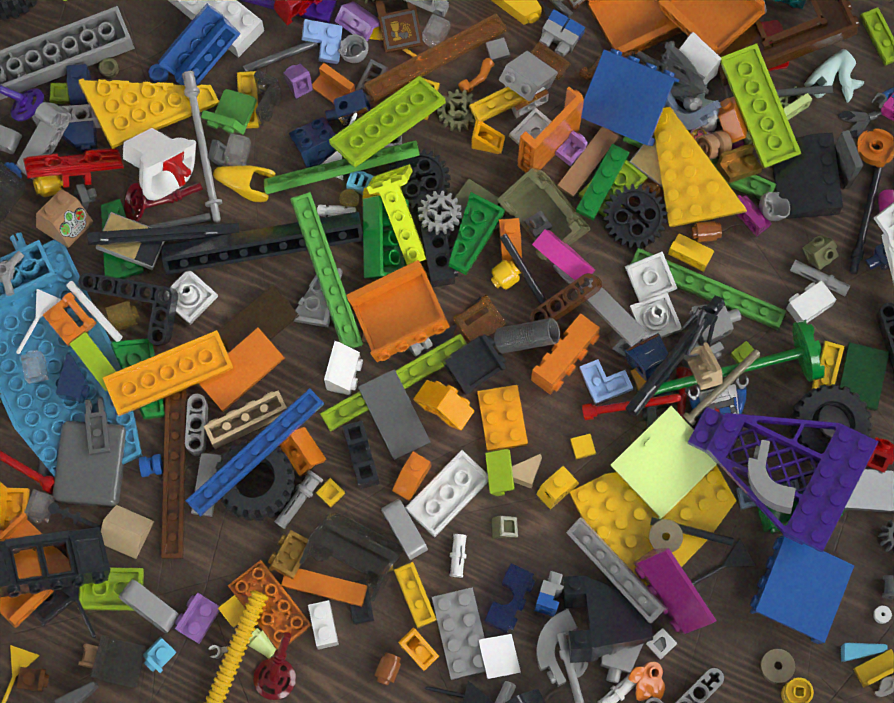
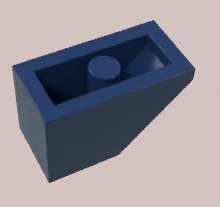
[67,64,91,106]
[61,120,98,153]
[56,354,90,403]

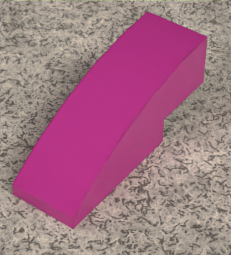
[532,229,595,280]

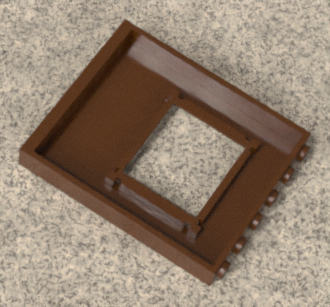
[718,0,860,86]

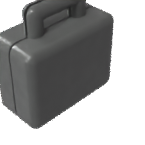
[36,421,126,508]

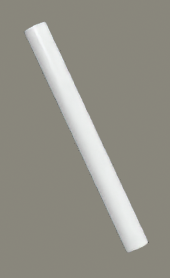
[66,281,122,342]

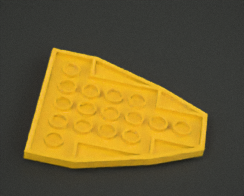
[569,465,736,586]

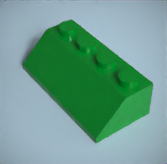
[363,196,409,280]

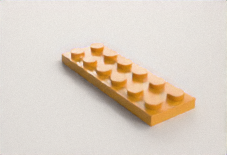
[103,330,233,416]

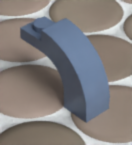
[664,91,722,130]

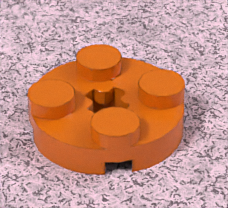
[856,129,894,167]

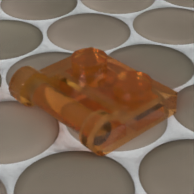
[453,295,507,342]

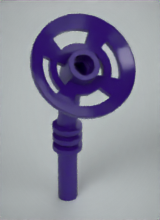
[0,85,44,121]

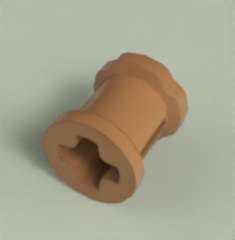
[78,644,102,669]

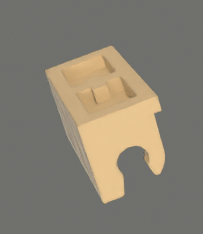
[687,343,723,390]

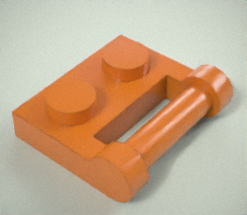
[43,292,96,347]

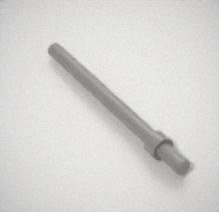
[557,632,584,703]

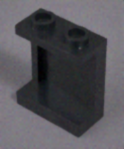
[441,334,506,395]

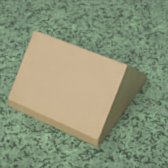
[101,505,154,559]

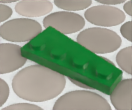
[449,192,505,275]
[101,199,144,285]
[110,339,165,419]

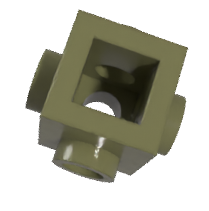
[802,235,839,269]

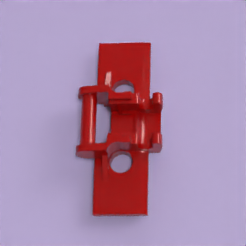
[23,148,124,188]

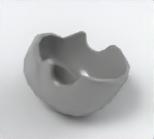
[338,34,368,63]
[759,192,790,221]

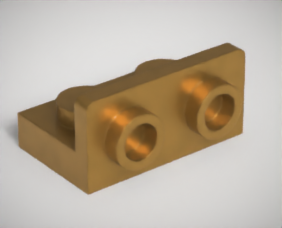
[716,143,763,184]
[268,530,312,579]

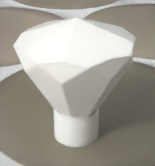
[683,95,702,111]
[702,110,719,132]

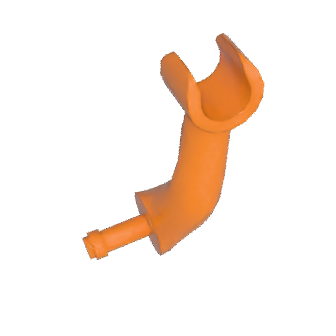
[458,58,495,93]

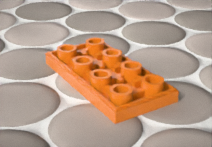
[199,328,285,412]
[228,560,312,649]

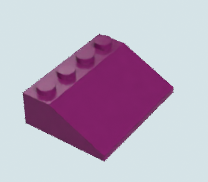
[634,548,717,634]

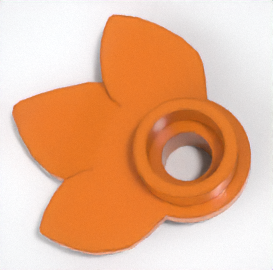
[628,661,665,701]

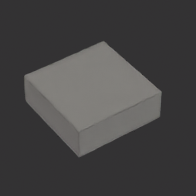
[486,38,510,62]

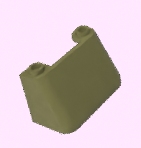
[497,168,590,261]

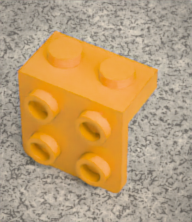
[0,482,30,530]

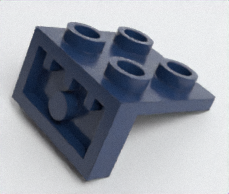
[289,117,336,168]

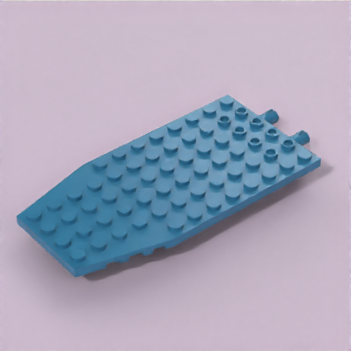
[0,233,142,477]

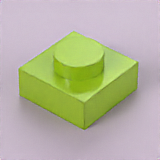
[730,341,759,363]

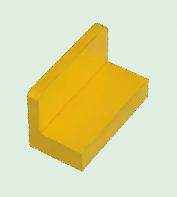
[668,234,714,272]
[853,649,894,688]

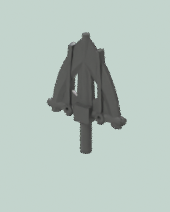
[636,41,709,98]

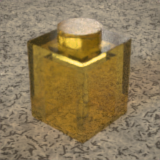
[105,301,139,331]

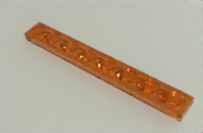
[364,13,507,102]

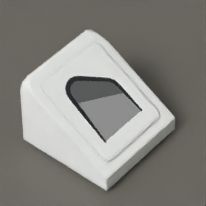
[646,628,677,660]

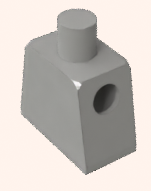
[690,304,741,345]
[600,643,644,683]

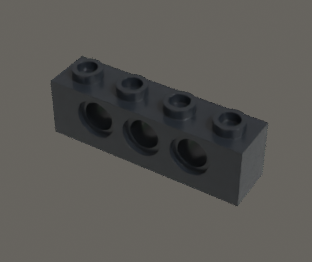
[417,204,458,288]

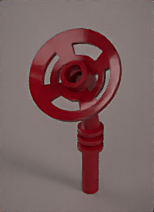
[124,182,203,222]
[253,632,296,700]

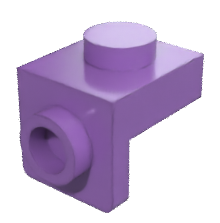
[555,130,588,166]

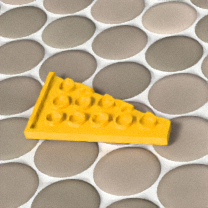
[79,79,219,149]
[654,107,747,227]

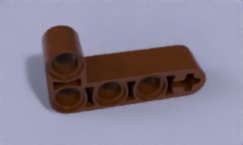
[530,273,602,339]

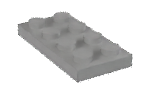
[432,587,486,680]

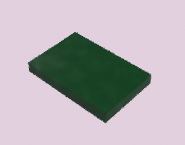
[839,342,889,411]

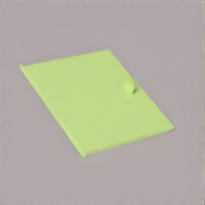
[611,406,717,519]

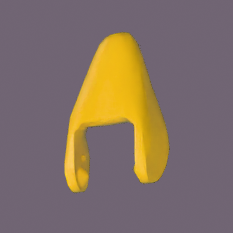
[213,166,276,202]

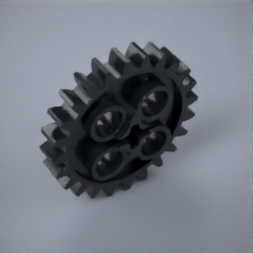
[389,149,451,211]
[602,184,668,249]

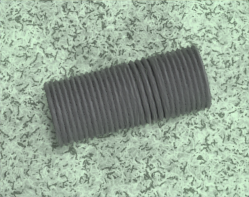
[494,318,560,353]

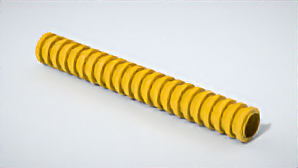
[204,590,268,703]

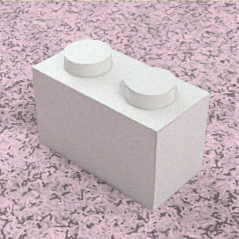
[786,281,836,323]
[308,600,339,649]

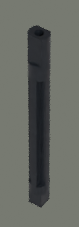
[87,223,239,245]
[625,295,725,416]

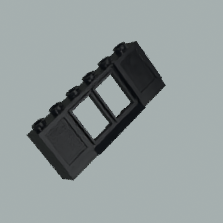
[0,527,111,598]

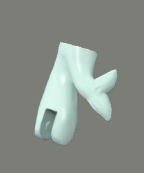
[804,49,864,103]

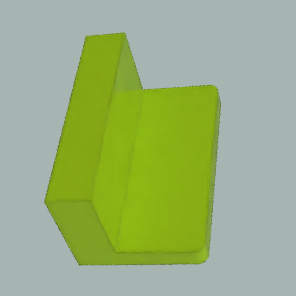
[485,449,514,496]

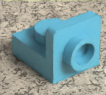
[143,637,176,673]

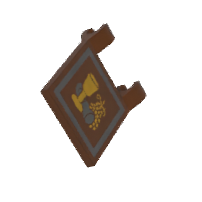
[376,0,423,53]

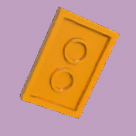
[477,385,528,452]

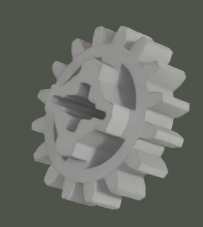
[418,191,462,235]

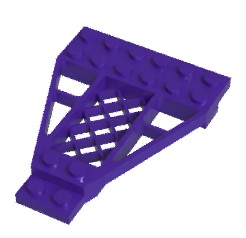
[688,407,878,553]

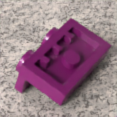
[736,195,771,237]

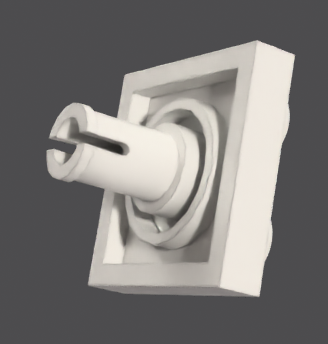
[163,271,218,325]
[629,293,682,341]

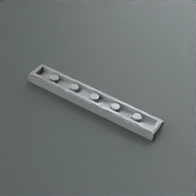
[553,264,647,347]
[566,518,666,623]

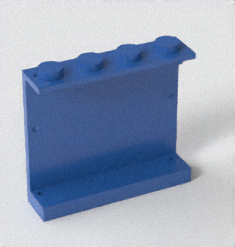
[581,48,680,146]
[750,535,854,644]

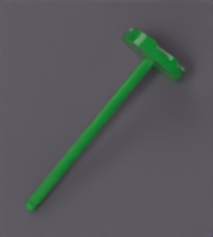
[653,319,825,396]

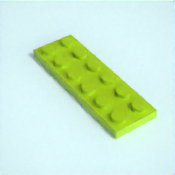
[720,44,801,169]
[329,76,446,168]

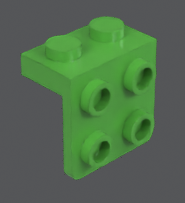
[201,89,257,135]

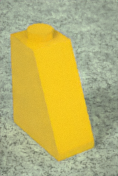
[491,0,542,25]

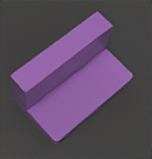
[335,2,380,41]

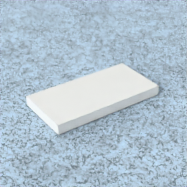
[405,450,489,538]

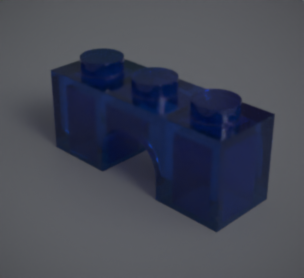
[484,563,535,634]

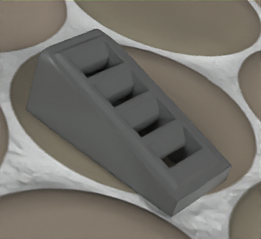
[354,59,389,103]
[55,681,99,703]

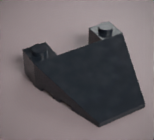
[562,576,653,663]

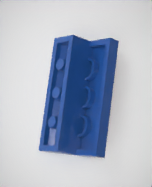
[158,3,240,85]

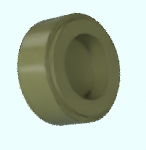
[99,58,119,79]

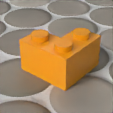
[413,380,474,430]

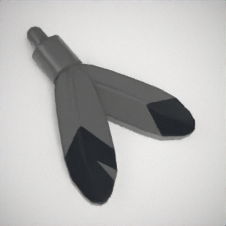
[838,111,882,139]

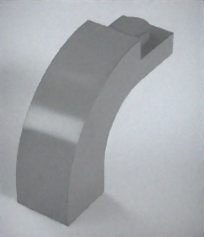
[748,440,796,514]
[536,609,578,687]

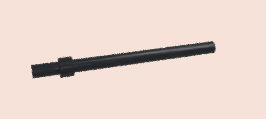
[849,166,883,274]

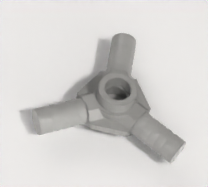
[0,251,24,296]

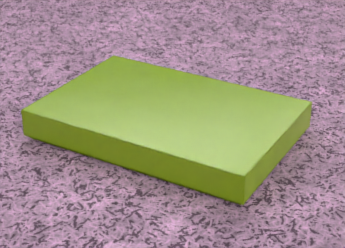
[579,160,648,217]
[78,568,144,611]

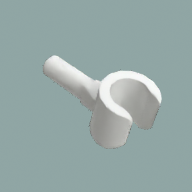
[209,645,228,659]

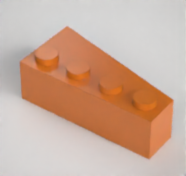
[531,313,600,395]

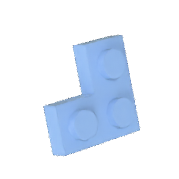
[302,19,342,64]
[579,359,633,405]

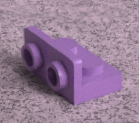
[175,593,220,644]

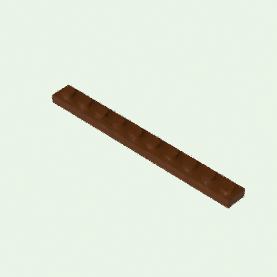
[161,388,187,559]

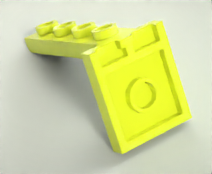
[367,164,426,265]

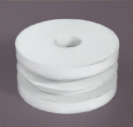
[873,606,892,624]

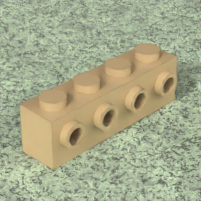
[204,391,287,449]

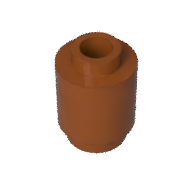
[691,221,722,243]
[374,652,401,686]

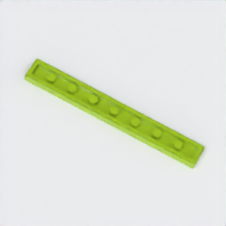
[320,334,467,432]

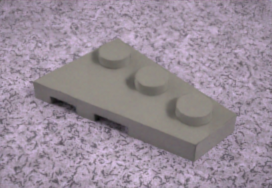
[293,268,343,327]

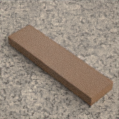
[557,127,619,198]

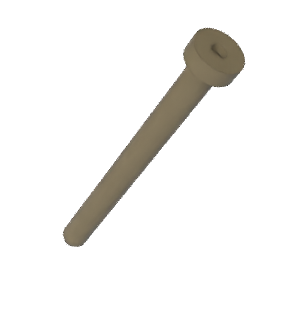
[683,349,760,426]

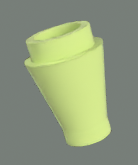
[248,628,277,659]

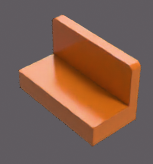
[312,63,355,104]
[279,427,326,476]

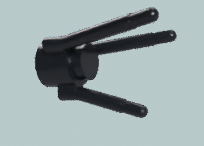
[681,306,718,356]

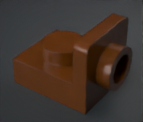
[16,667,49,692]

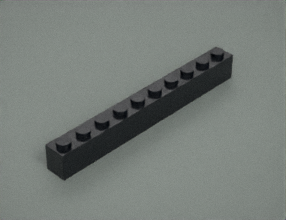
[162,211,363,275]

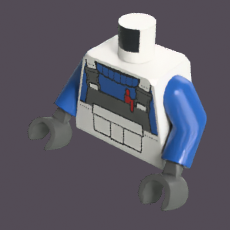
[685,374,749,419]

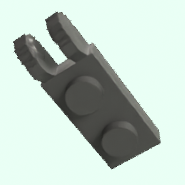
[85,397,111,456]

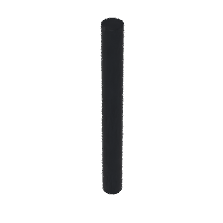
[499,234,547,305]
[650,517,734,546]

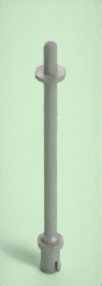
[182,71,222,223]

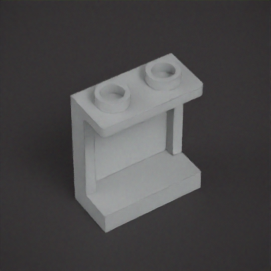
[499,51,558,101]

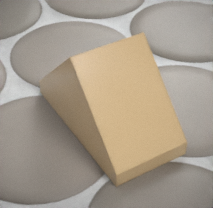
[512,454,542,488]

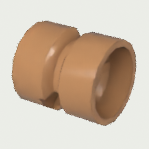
[695,130,732,159]

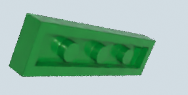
[576,144,630,221]

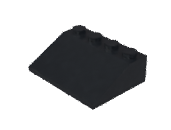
[773,132,843,219]

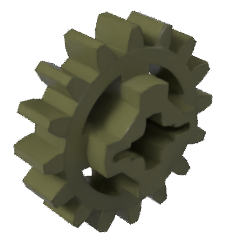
[437,89,478,132]

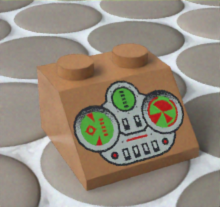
[36,189,93,248]

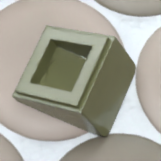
[492,516,518,539]

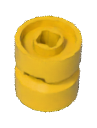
[781,678,814,703]

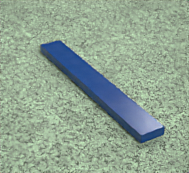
[185,388,324,517]

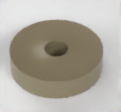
[649,519,683,552]
[760,649,795,684]

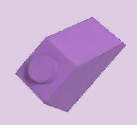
[283,64,313,99]

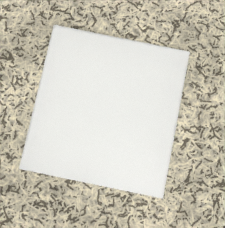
[479,634,521,679]

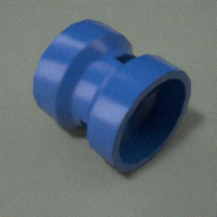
[139,454,163,478]

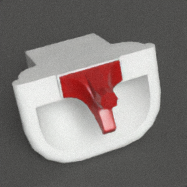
[123,128,196,201]

